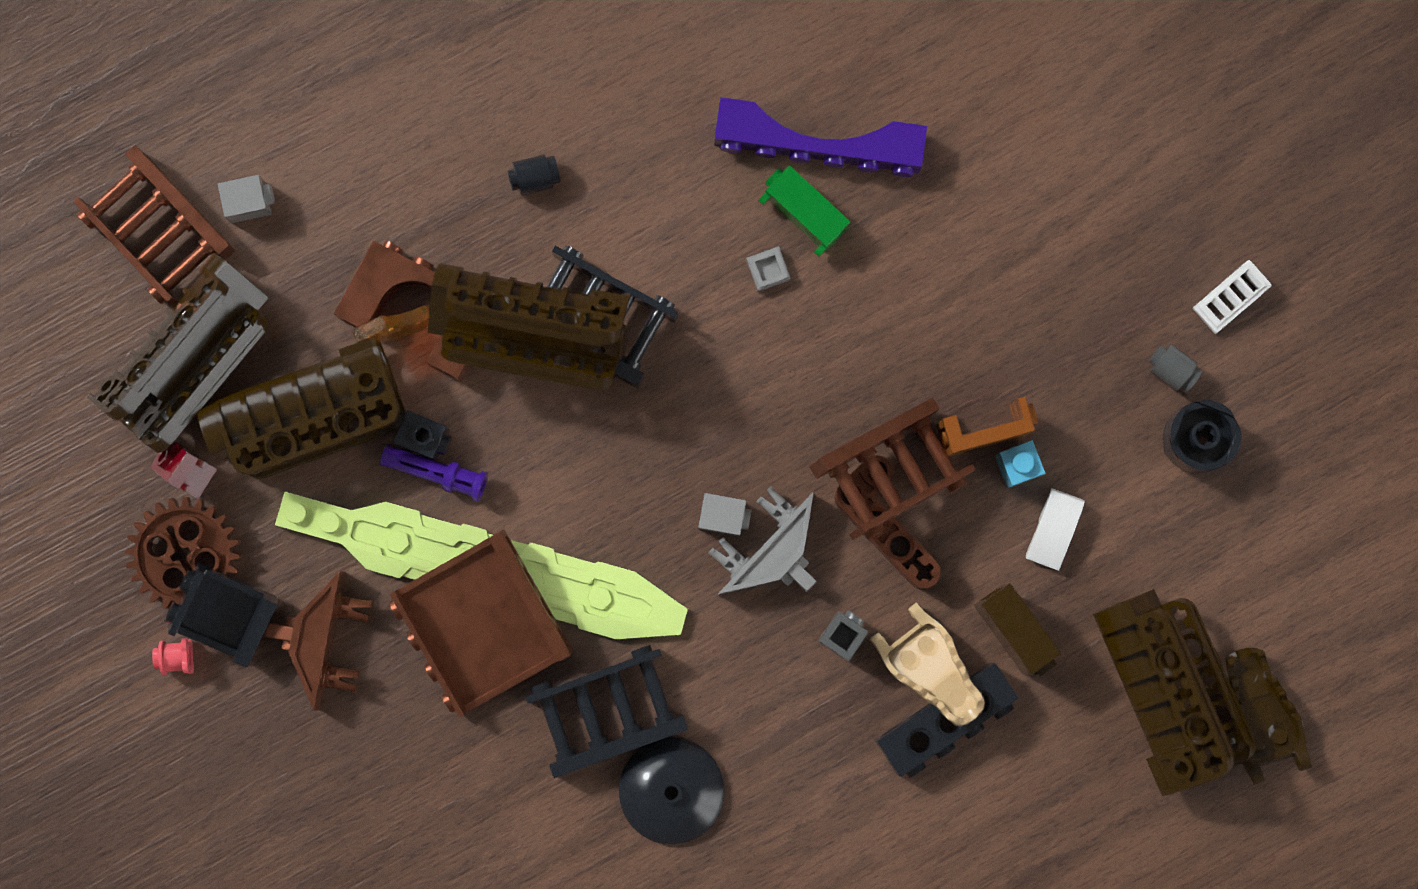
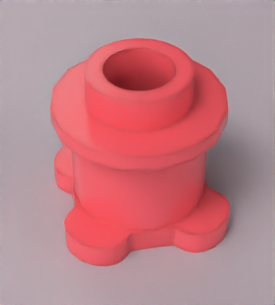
[152,638,194,676]

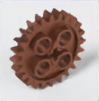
[125,497,242,609]

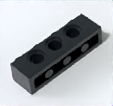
[875,663,1019,778]

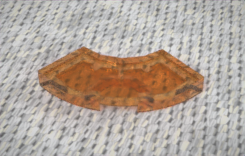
[352,305,430,343]

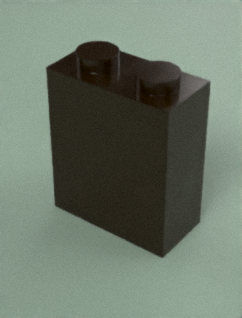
[973,583,1061,676]

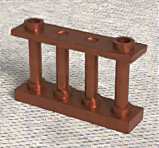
[73,145,236,307]
[809,397,976,541]

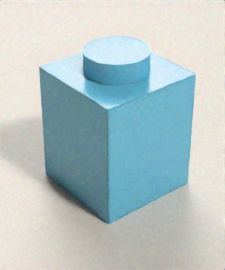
[995,440,1045,488]

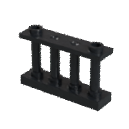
[547,245,678,389]
[525,645,688,778]

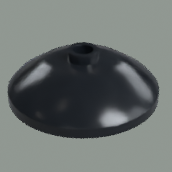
[619,738,724,844]

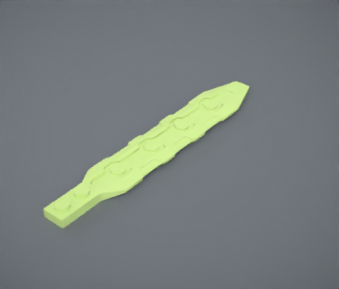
[275,492,688,639]

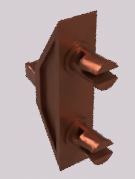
[264,571,373,711]

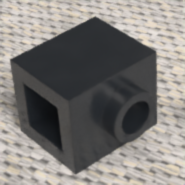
[393,410,452,461]

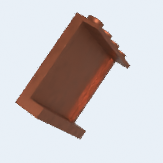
[389,529,573,718]

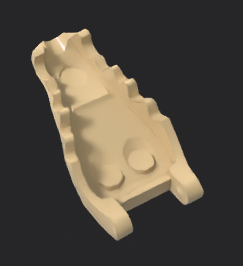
[869,602,985,726]

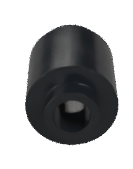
[507,154,561,196]

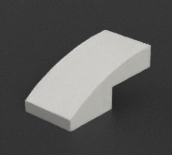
[1026,488,1085,571]

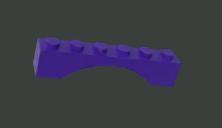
[714,97,927,177]

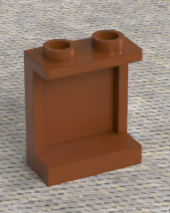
[936,397,1038,457]

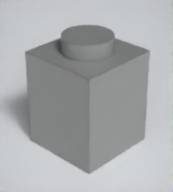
[218,175,275,223]
[698,493,752,537]

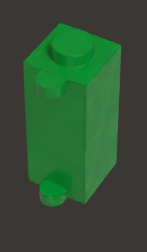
[758,165,850,257]

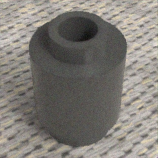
[1148,344,1203,394]

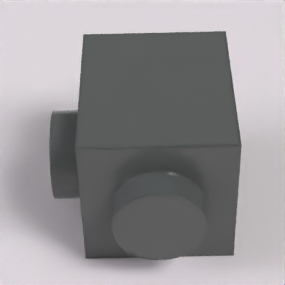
[818,610,868,661]

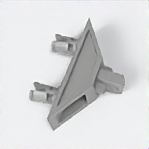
[708,486,816,595]

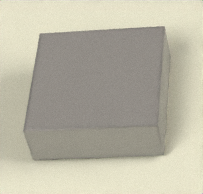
[746,246,791,292]

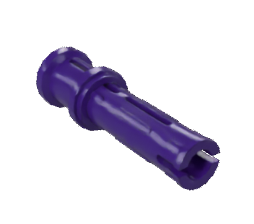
[380,445,488,502]

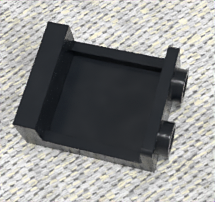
[164,563,278,667]

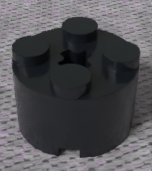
[1163,400,1242,474]

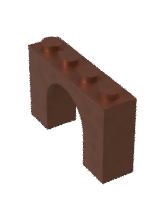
[334,240,469,382]

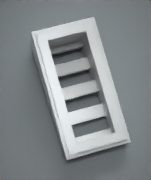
[1192,260,1272,334]

